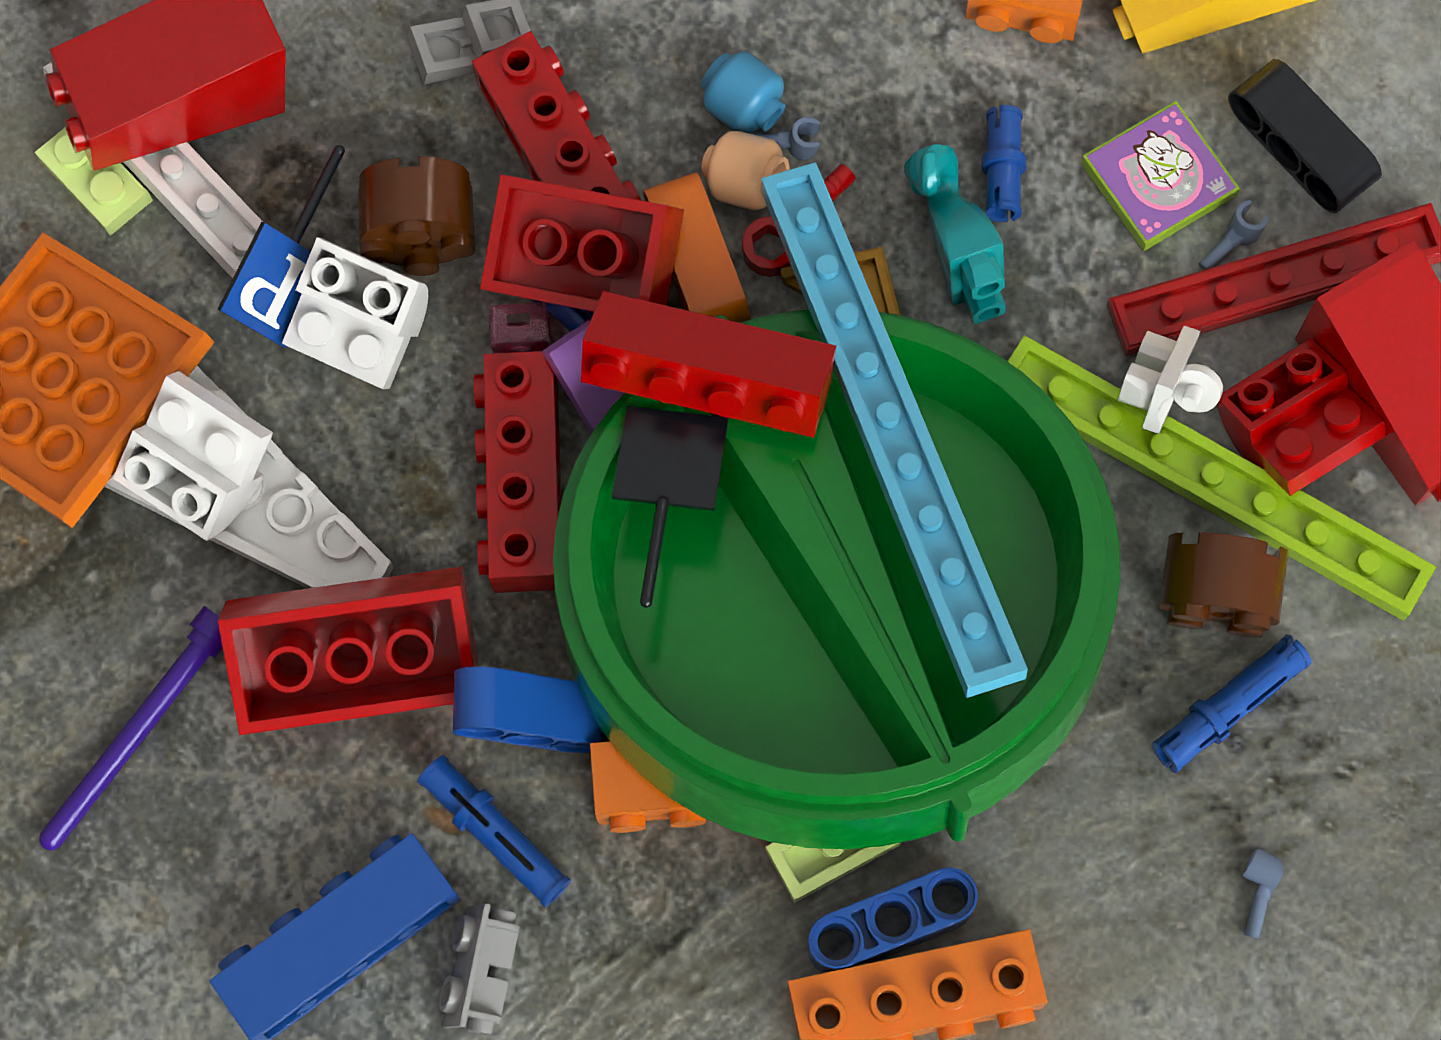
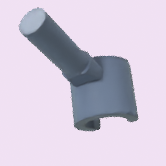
[754,117,821,160]
[1198,200,1269,270]
[1242,849,1284,939]

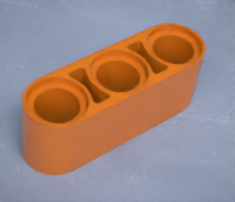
[643,172,751,323]

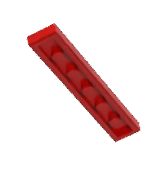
[1107,203,1441,356]

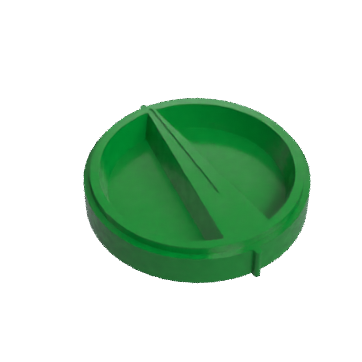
[553,309,1120,850]

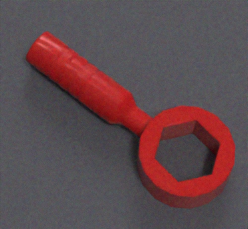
[742,164,856,277]

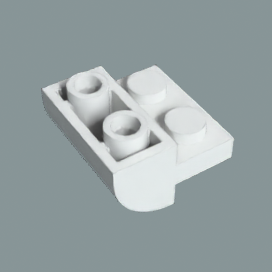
[282,237,428,389]
[113,371,273,541]

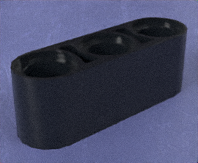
[1228,59,1382,213]

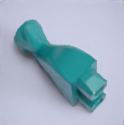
[904,144,1006,324]

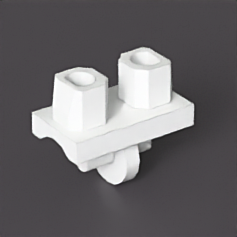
[1118,326,1223,434]

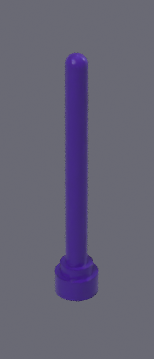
[39,606,223,851]

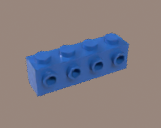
[209,833,461,1040]

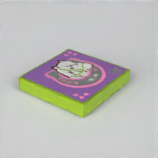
[1081,101,1240,252]

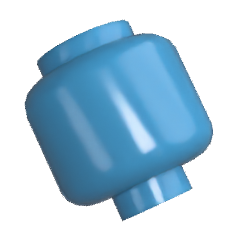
[701,51,785,133]

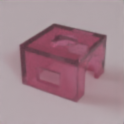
[489,302,552,353]

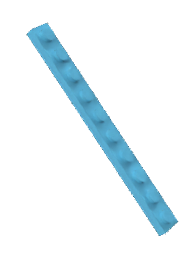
[761,162,1028,698]

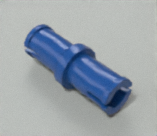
[981,105,1027,222]

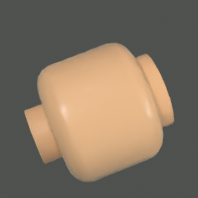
[701,131,789,210]

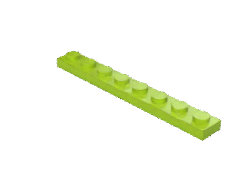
[1008,335,1437,621]

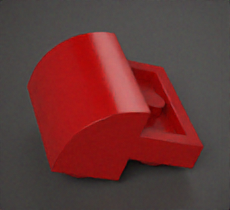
[1217,338,1386,496]

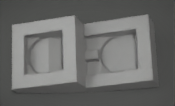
[407,0,531,85]

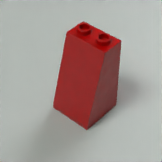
[45,0,286,171]
[1295,240,1441,506]

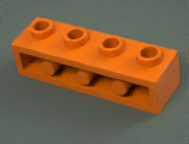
[788,929,1048,1040]

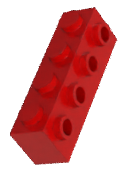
[472,31,641,200]
[581,291,837,438]
[474,351,562,593]

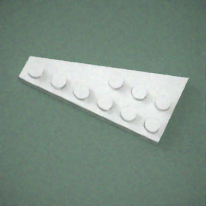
[104,366,394,589]

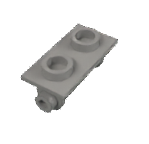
[439,903,520,1035]

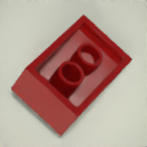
[480,174,684,312]

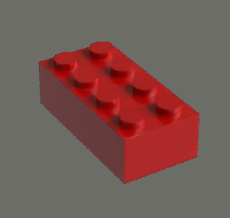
[218,566,479,735]

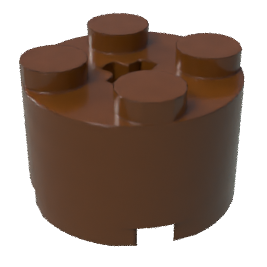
[358,156,475,276]
[1159,532,1289,638]

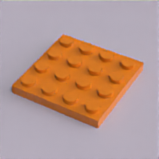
[0,232,214,528]

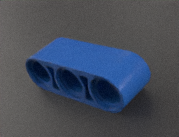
[453,667,606,753]
[808,867,978,973]

